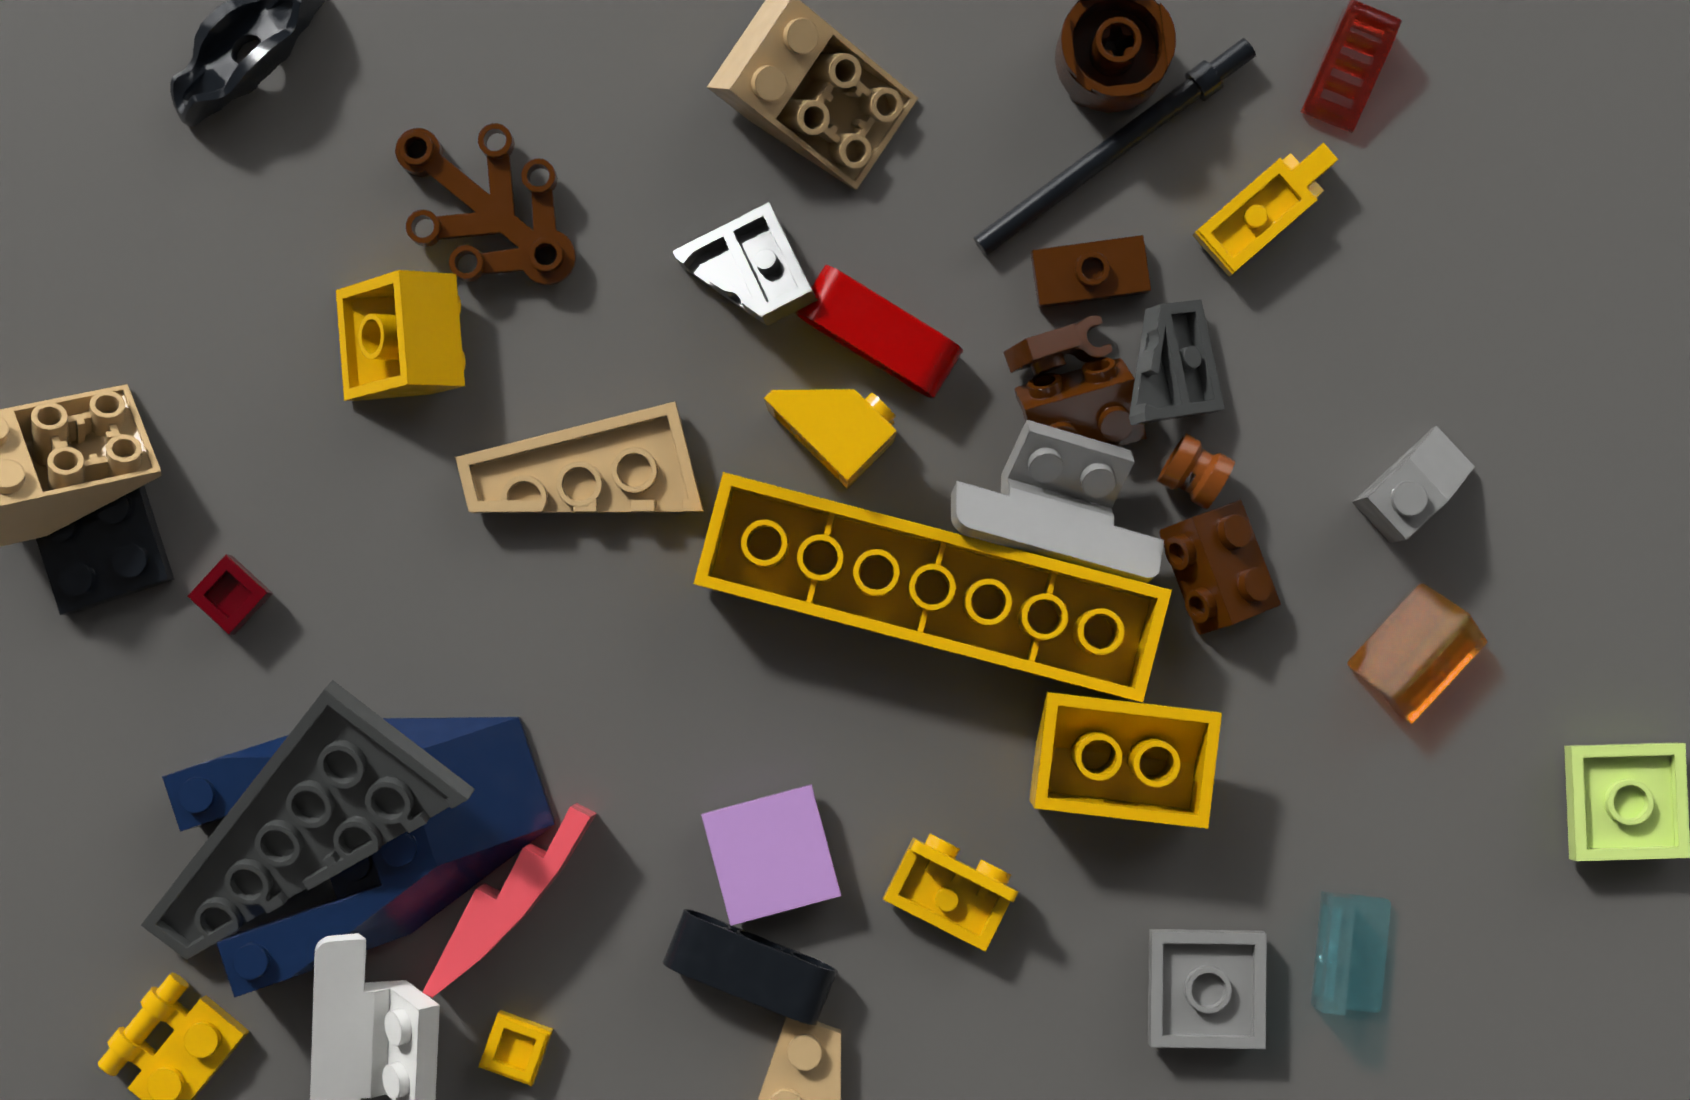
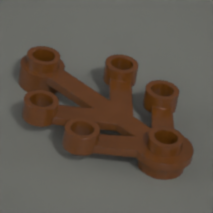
[395,123,576,285]

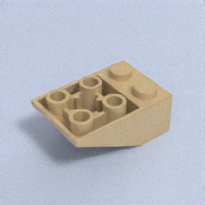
[707,0,918,190]
[0,384,161,547]

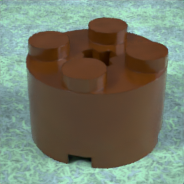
[1055,0,1176,113]

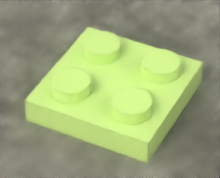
[1564,743,1690,861]

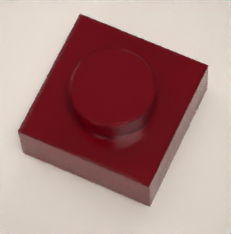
[187,554,273,635]

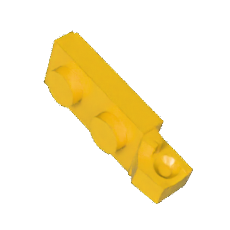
[1193,142,1338,277]

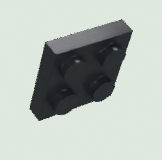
[36,485,174,615]

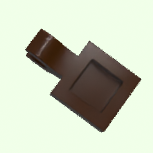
[1003,316,1113,376]

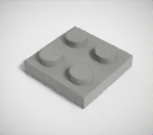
[1148,929,1267,1049]

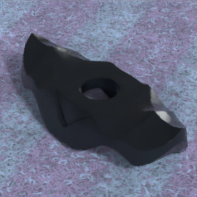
[170,0,326,127]

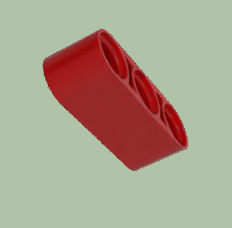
[795,265,963,399]

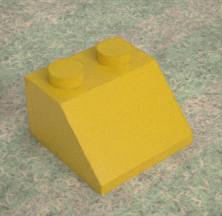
[336,270,466,401]
[764,389,897,489]

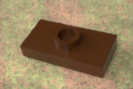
[1030,235,1151,308]

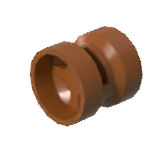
[1157,433,1235,510]

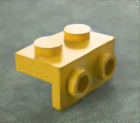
[883,834,1019,952]

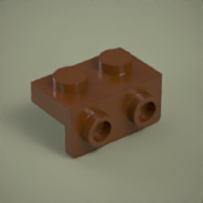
[1014,358,1147,447]
[1159,499,1281,635]

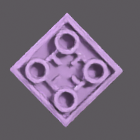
[701,784,841,926]

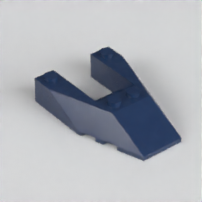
[162,717,556,998]

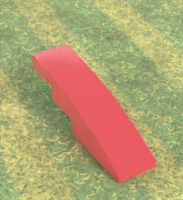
[422,803,597,998]

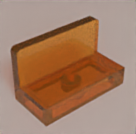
[1347,584,1488,724]

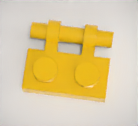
[98,972,249,1100]

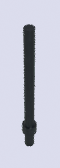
[973,38,1256,256]

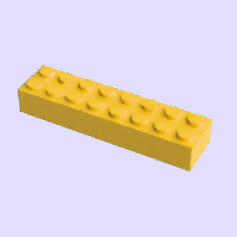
[693,472,1172,702]

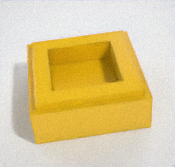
[478,1010,554,1086]

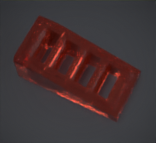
[1300,0,1402,133]

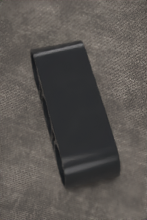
[663,909,837,1025]

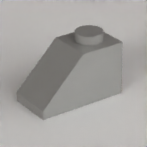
[1352,426,1475,543]

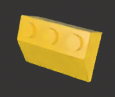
[1029,692,1222,829]

